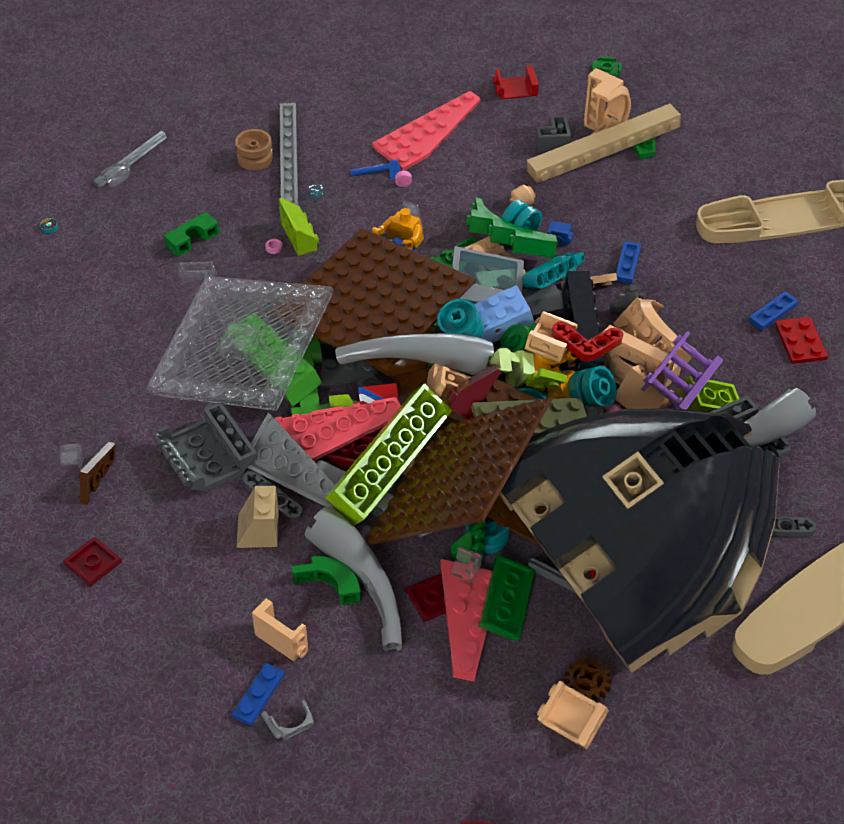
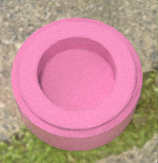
[395,171,412,187]
[265,239,283,254]

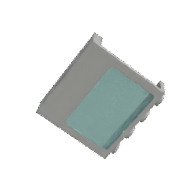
[450,246,524,304]

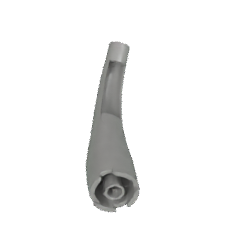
[335,333,494,376]
[745,388,816,448]
[305,506,402,651]

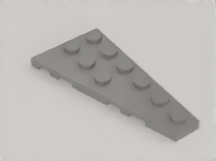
[248,413,336,509]

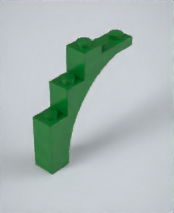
[465,197,558,258]

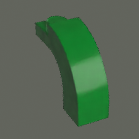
[292,556,361,605]

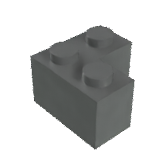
[535,115,571,153]

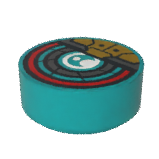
[40,218,58,233]

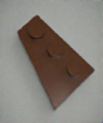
[78,442,116,505]

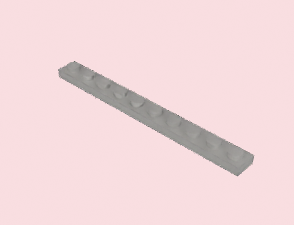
[280,103,298,205]

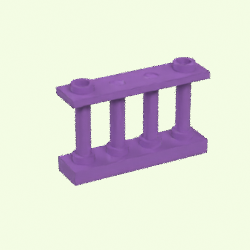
[641,331,723,410]

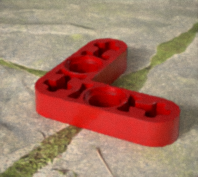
[552,322,624,362]

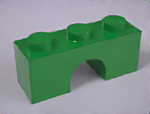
[164,212,220,257]

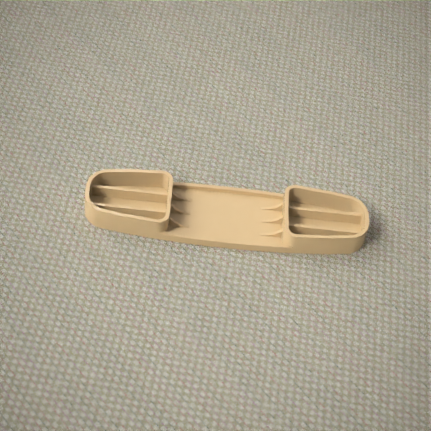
[695,180,844,243]
[732,542,844,675]

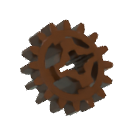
[564,657,612,703]

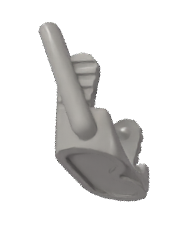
[261,700,314,740]

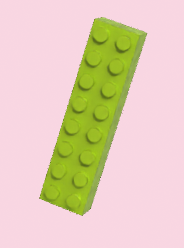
[325,384,452,526]

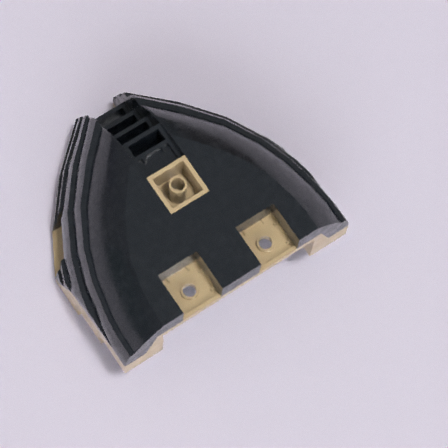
[499,408,779,673]

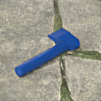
[350,160,401,179]

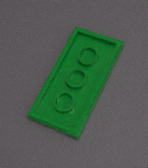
[478,555,535,641]

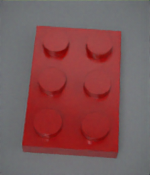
[775,317,828,364]

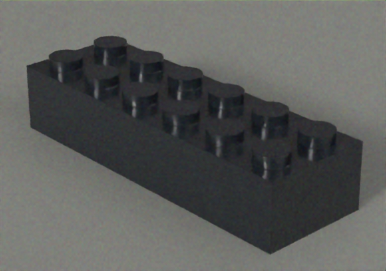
[561,271,605,372]

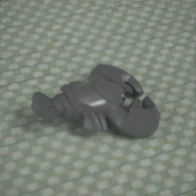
[609,285,647,315]

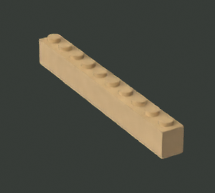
[527,104,681,183]

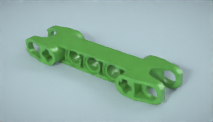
[285,335,330,415]

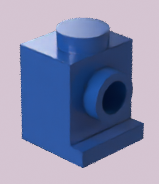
[547,221,574,245]

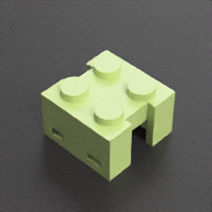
[487,348,535,389]

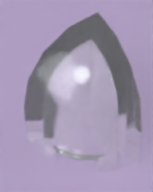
[100,164,131,190]

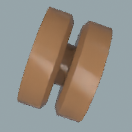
[235,129,273,170]

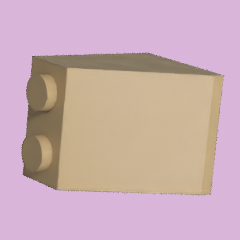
[237,486,279,548]

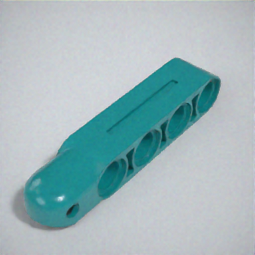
[522,252,585,289]

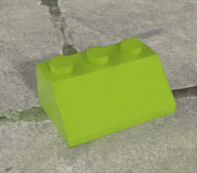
[279,198,319,256]

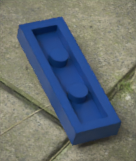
[615,241,641,285]
[748,292,799,331]
[232,663,285,726]

